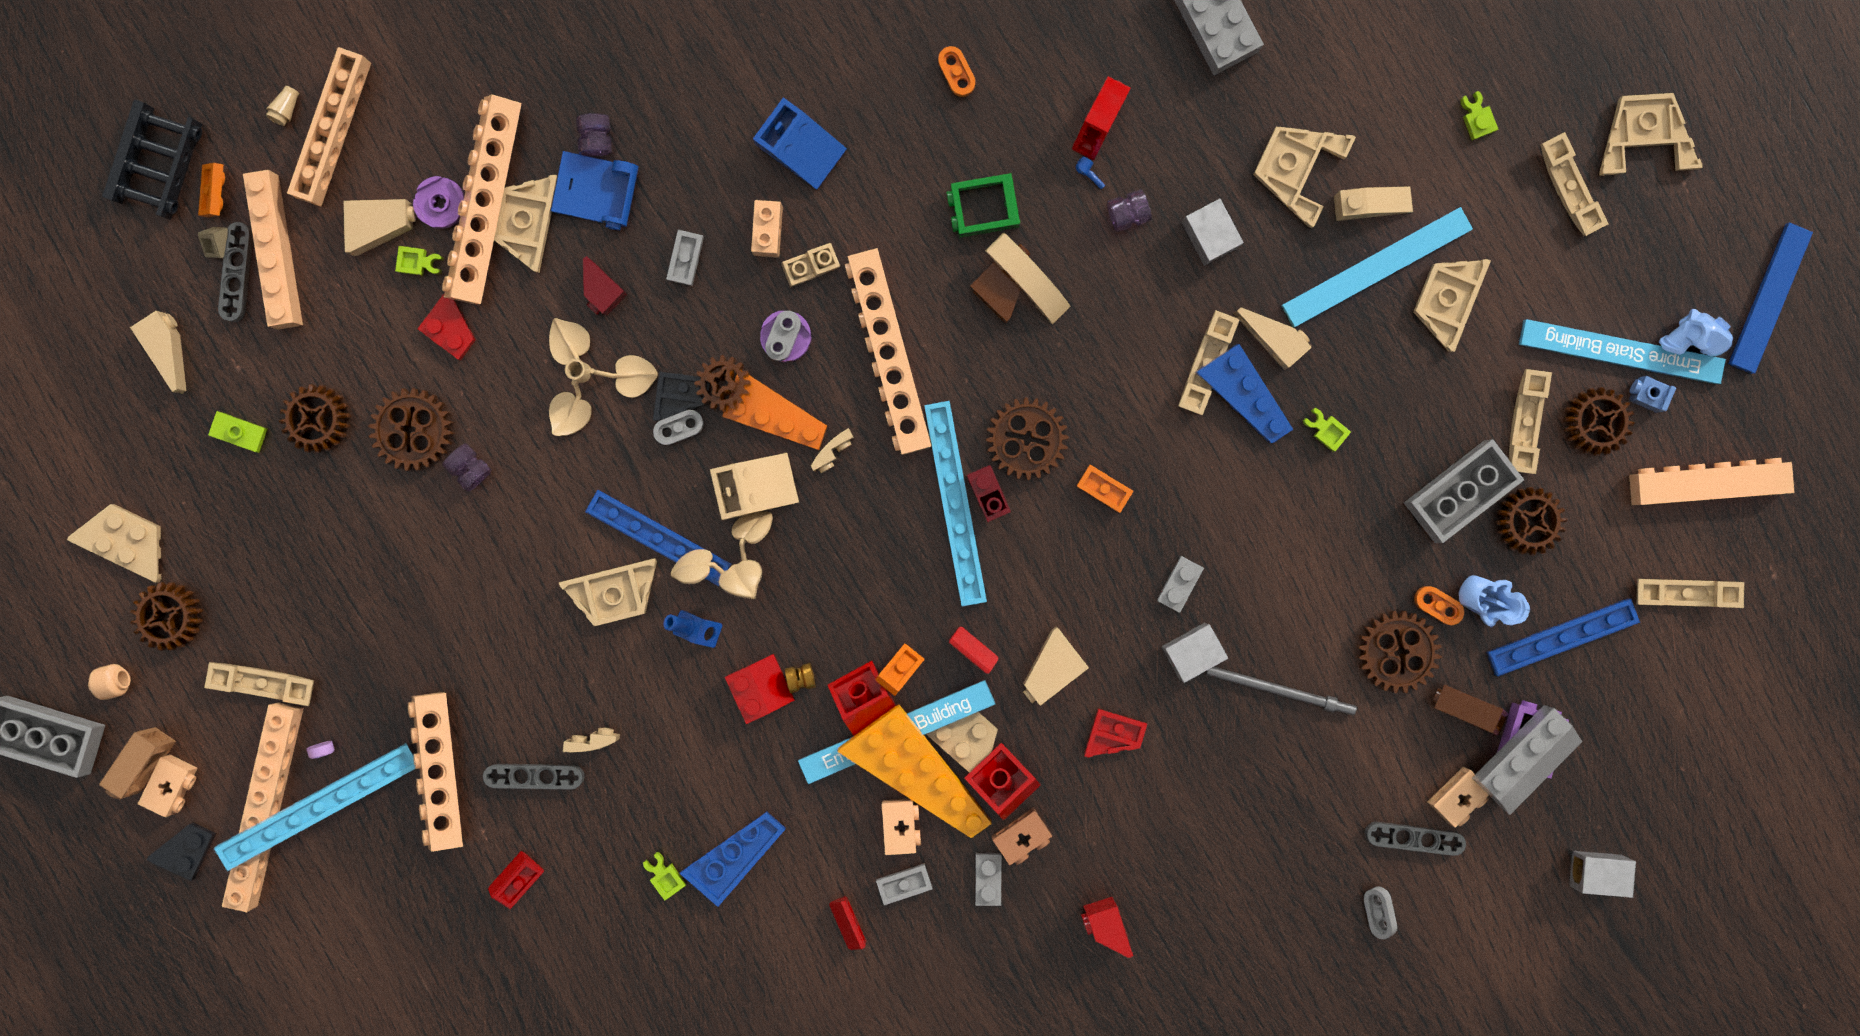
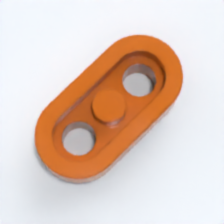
[938,46,975,97]
[1414,586,1464,625]

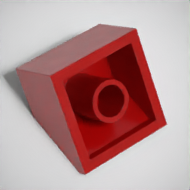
[725,654,795,724]
[827,661,896,736]
[965,743,1041,820]
[1081,897,1133,958]

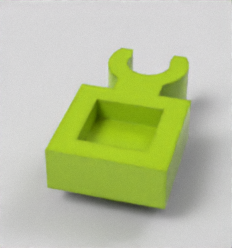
[1461,91,1499,141]
[395,246,444,276]
[1303,408,1351,452]
[643,852,686,901]

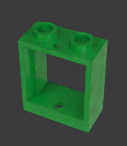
[946,173,1020,238]

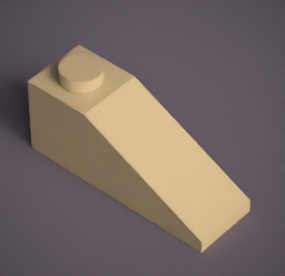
[1334,187,1413,221]
[1233,308,1311,370]
[130,311,187,394]

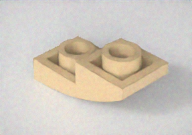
[781,243,840,288]
[811,428,854,473]
[563,728,620,752]

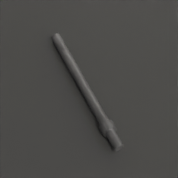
[1206,667,1357,716]

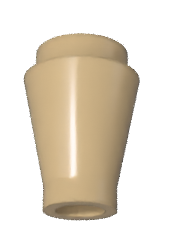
[266,86,299,126]

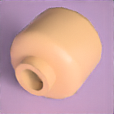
[88,664,130,700]

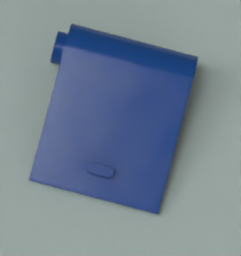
[551,151,639,231]

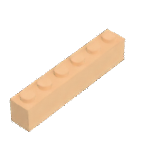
[243,170,303,330]
[1629,458,1794,505]

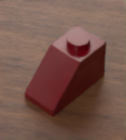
[583,256,627,316]

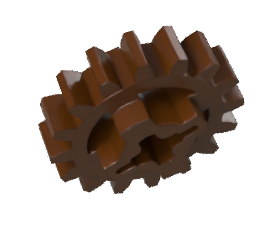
[694,355,752,412]

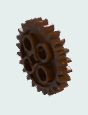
[368,388,454,471]
[986,397,1069,480]
[1356,611,1442,694]

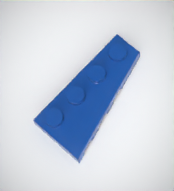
[1195,344,1293,443]
[680,811,786,907]

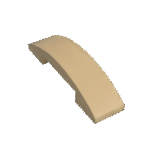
[1541,132,1608,236]
[985,233,1071,324]
[1178,310,1240,415]
[1509,369,1552,474]
[1637,579,1744,608]
[204,662,314,706]

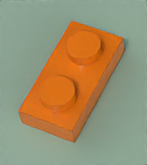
[198,163,225,217]
[1076,465,1133,513]
[875,644,924,696]

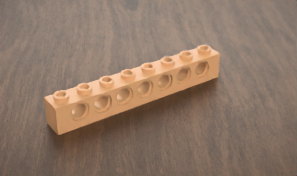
[442,95,522,304]
[845,248,931,455]
[222,702,304,912]

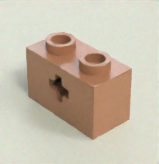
[992,807,1052,865]

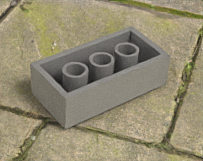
[1174,0,1264,75]
[1404,439,1524,543]
[0,696,105,778]

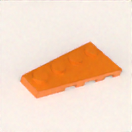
[722,370,827,450]

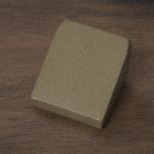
[198,227,228,258]

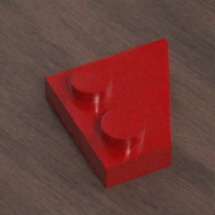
[418,293,476,360]
[1084,709,1147,757]

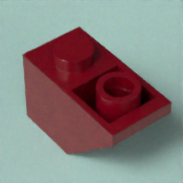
[966,465,1011,522]

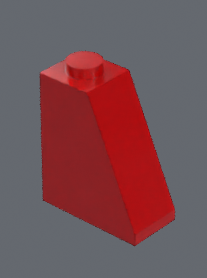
[1072,77,1131,160]

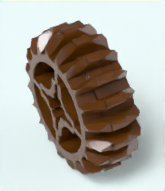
[279,384,351,453]
[1563,387,1635,456]
[1495,487,1567,556]
[130,582,203,651]

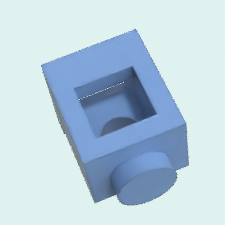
[1629,376,1676,413]

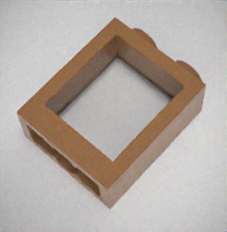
[99,727,176,799]

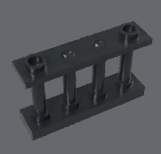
[102,99,202,220]

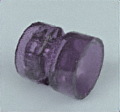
[576,114,612,156]
[1107,189,1152,233]
[442,443,492,492]

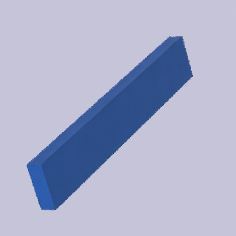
[1728,223,1813,374]
[585,490,732,586]
[1486,599,1640,677]

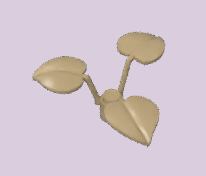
[549,318,658,436]
[671,511,773,599]

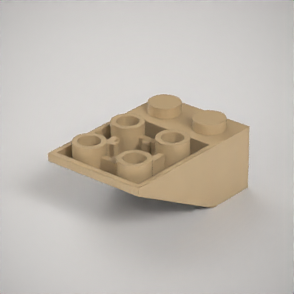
[710,453,799,520]

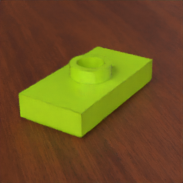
[208,411,268,453]

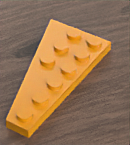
[837,704,992,838]

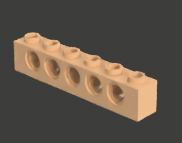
[287,47,371,207]
[408,692,463,852]

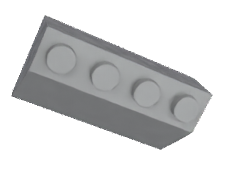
[1472,705,1582,815]

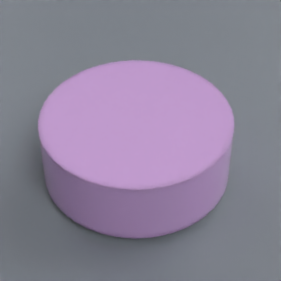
[306,741,335,759]

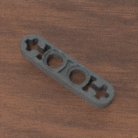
[218,222,253,322]
[483,764,585,789]
[1364,821,1466,856]

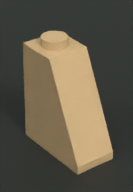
[344,199,416,256]
[1023,626,1089,705]

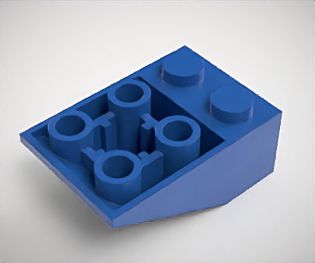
[753,97,847,190]

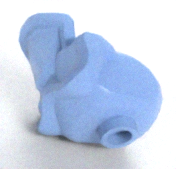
[1659,309,1733,357]
[1459,575,1530,627]

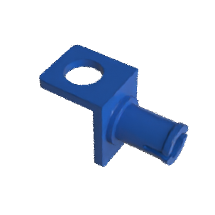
[664,610,722,648]

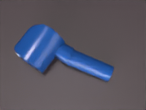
[1076,157,1105,189]

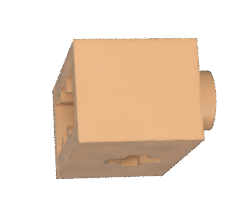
[751,200,783,258]
[138,755,197,818]
[1427,767,1489,828]
[882,798,921,855]

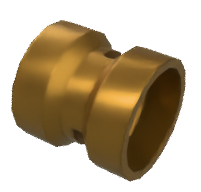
[785,663,816,693]

